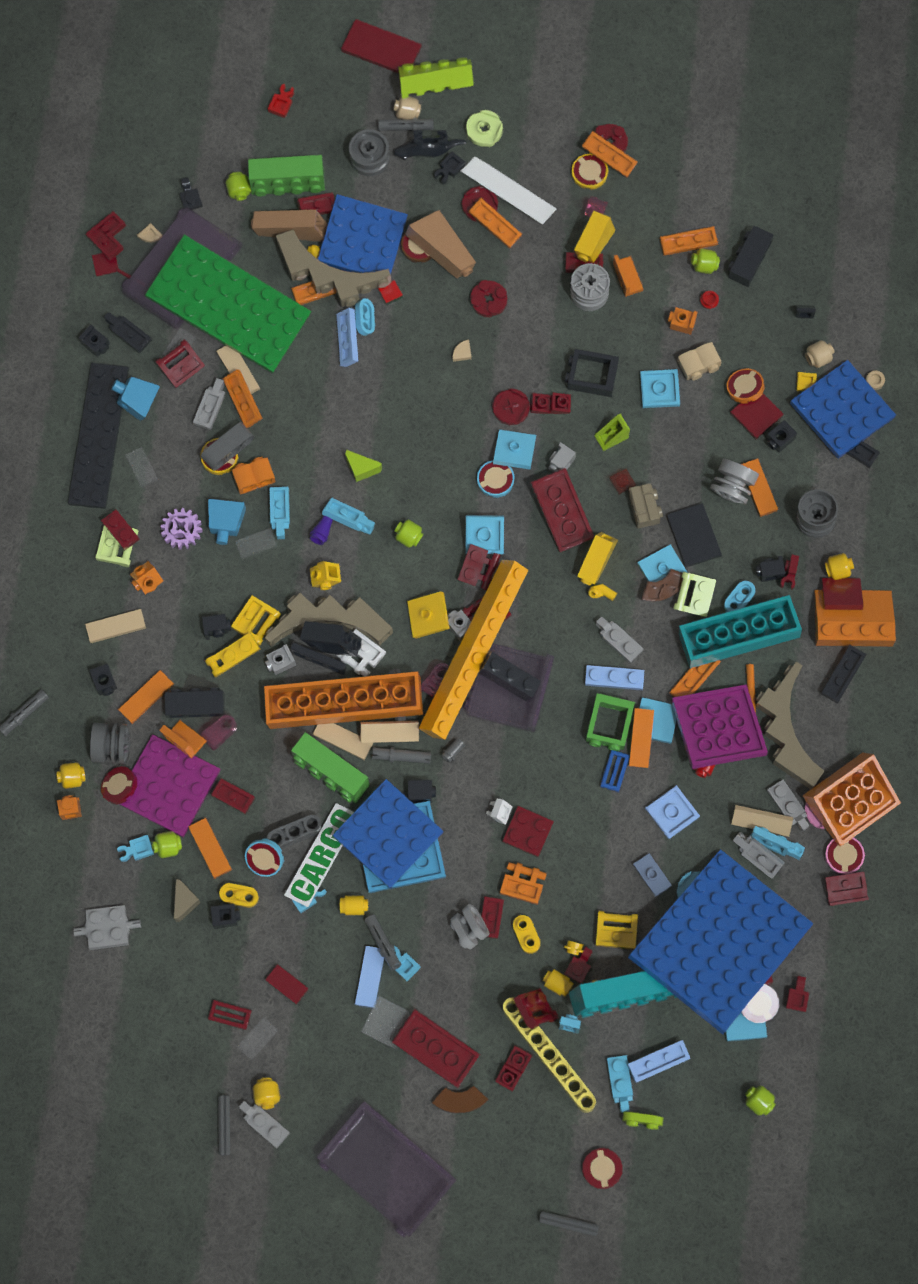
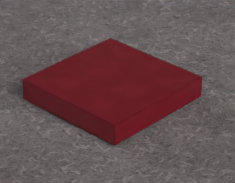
[730,393,784,440]
[822,578,864,610]

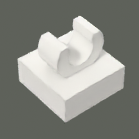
[487,798,512,825]

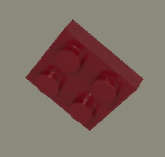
[502,806,554,857]

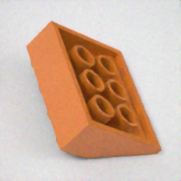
[815,590,896,647]
[803,753,901,846]

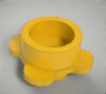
[564,940,583,955]

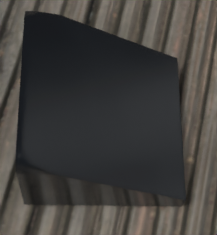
[795,305,816,319]

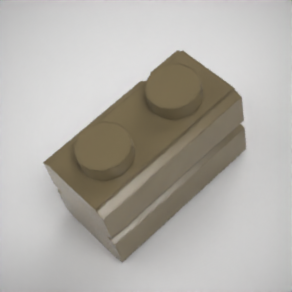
[628,483,663,528]

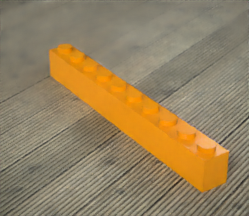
[419,560,528,740]

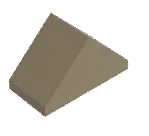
[174,880,200,922]

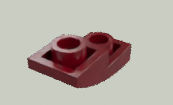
[530,393,571,414]
[495,1045,533,1091]

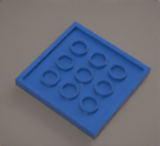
[318,194,408,274]
[790,360,896,459]
[333,779,444,889]

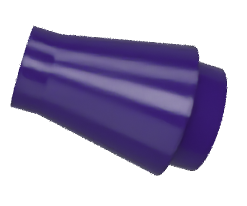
[310,516,333,545]

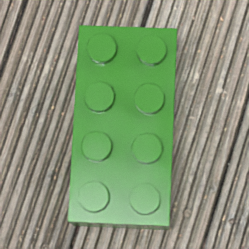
[248,155,325,197]
[291,732,370,804]

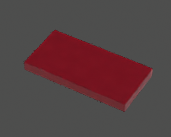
[341,19,422,74]
[530,468,594,553]
[392,1009,480,1088]

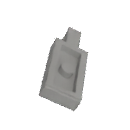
[193,378,225,430]
[596,617,643,663]
[767,780,809,832]
[733,832,785,878]
[239,1101,290,1148]

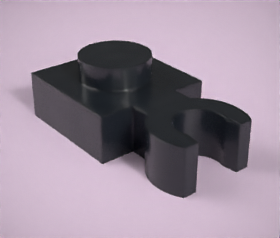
[434,151,466,185]

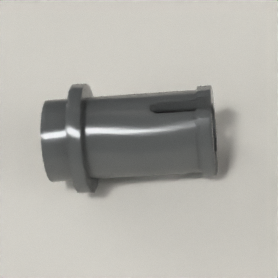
[441,738,465,763]

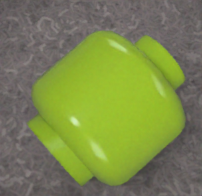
[226,172,251,201]
[691,248,720,274]
[394,520,423,548]
[152,831,182,858]
[745,1085,776,1116]

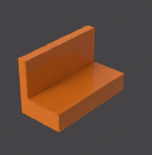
[613,255,643,296]
[159,720,207,758]

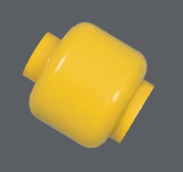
[825,553,854,580]
[56,762,85,789]
[253,1078,280,1110]

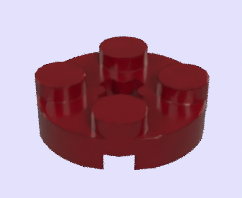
[595,124,628,152]
[471,280,507,317]

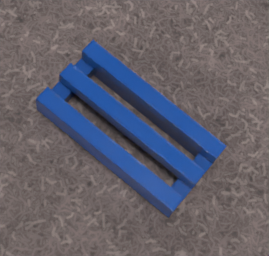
[600,750,630,793]

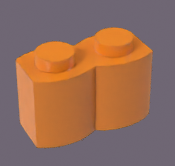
[232,457,275,494]

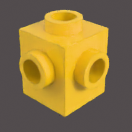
[310,561,341,590]

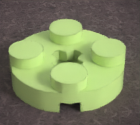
[466,110,503,147]

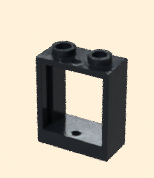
[565,349,619,398]
[300,621,362,657]

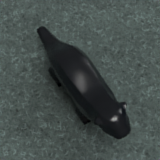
[394,130,467,160]

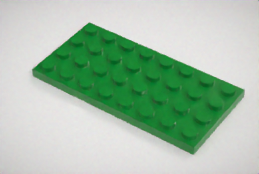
[145,234,311,373]

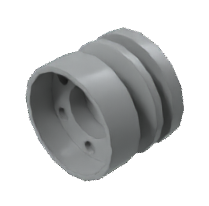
[570,263,610,311]
[710,459,759,504]

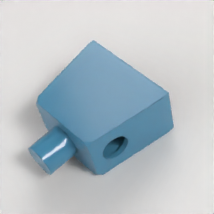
[111,377,160,420]
[208,499,246,545]

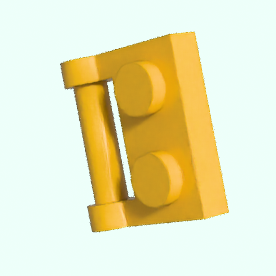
[231,595,281,646]
[596,911,638,949]

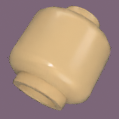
[393,96,421,119]
[805,340,834,368]

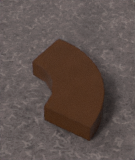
[641,569,683,602]
[432,1086,489,1113]

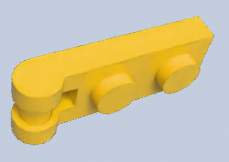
[205,633,261,677]

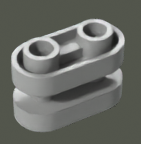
[450,904,489,949]

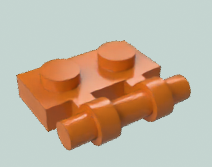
[500,862,547,905]

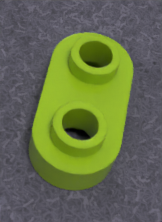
[622,1112,663,1130]

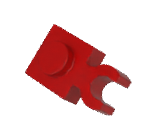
[268,84,294,118]

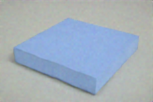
[645,785,700,840]

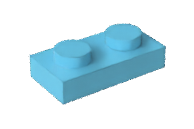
[559,1014,581,1033]

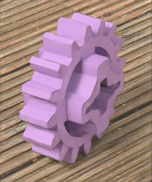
[161,508,202,550]

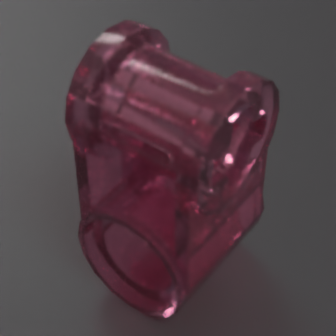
[421,663,449,700]
[200,715,237,751]

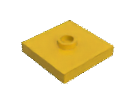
[407,591,449,639]

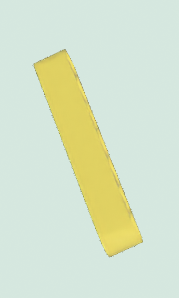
[503,998,596,1113]

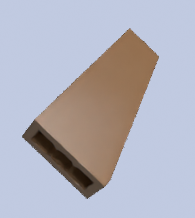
[251,210,328,242]
[405,210,476,278]

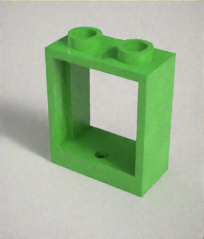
[586,693,635,752]

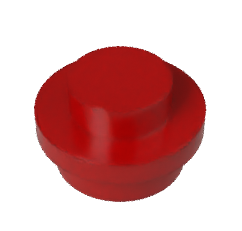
[700,291,719,309]

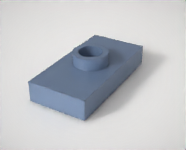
[633,853,672,897]

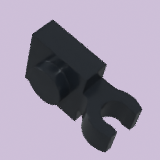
[180,177,203,212]

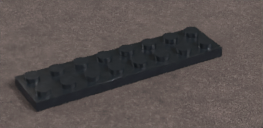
[68,363,129,509]

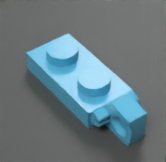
[270,487,290,539]
[322,498,375,534]
[751,826,805,860]
[607,1055,633,1113]

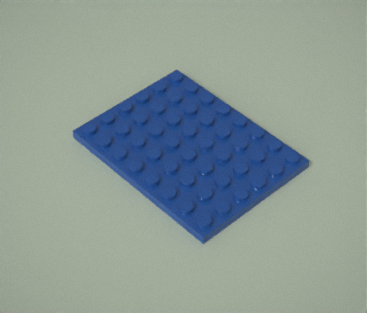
[628,849,814,1034]

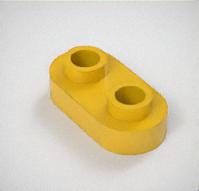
[219,883,259,908]
[513,915,540,954]

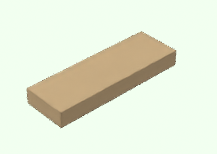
[217,346,260,394]
[85,609,146,643]
[360,721,419,743]
[313,723,373,761]
[731,805,793,837]

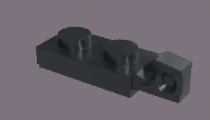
[104,312,152,354]

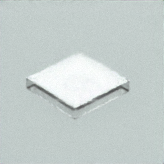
[361,996,412,1050]

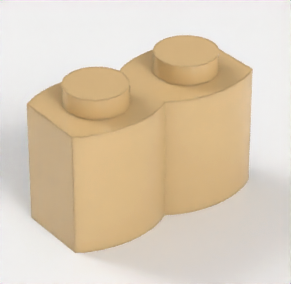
[678,342,721,381]

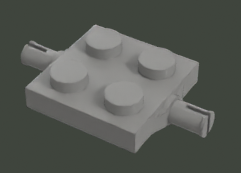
[73,905,141,950]

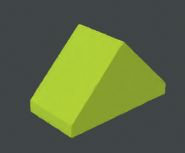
[594,414,630,451]
[345,450,382,482]

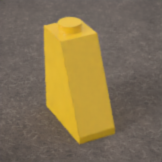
[574,211,615,263]
[577,532,618,585]

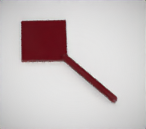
[92,253,147,288]

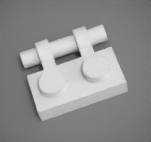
[336,629,386,677]

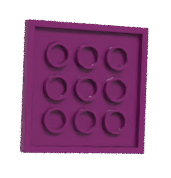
[671,685,768,769]
[118,734,221,838]

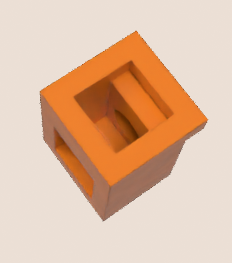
[668,307,697,335]
[57,795,82,820]

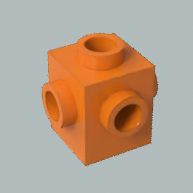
[130,561,163,595]

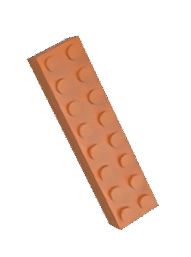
[264,672,423,729]

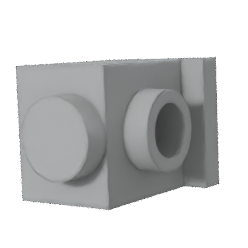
[548,442,576,473]
[448,610,471,642]
[265,644,296,675]

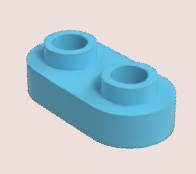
[355,298,375,336]
[724,581,755,612]

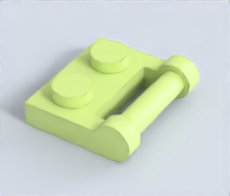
[96,526,138,567]
[673,572,716,617]

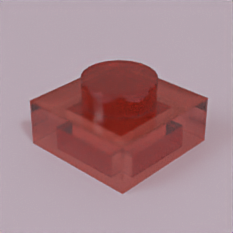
[610,469,636,495]

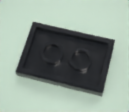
[667,503,722,568]

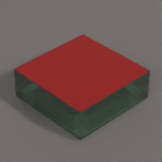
[378,280,403,306]

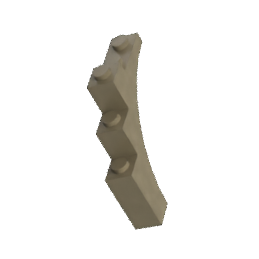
[276,229,392,307]
[265,593,393,647]
[756,662,824,790]

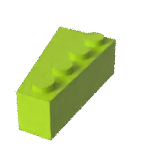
[398,58,474,99]

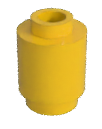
[340,895,368,915]
[543,969,574,997]

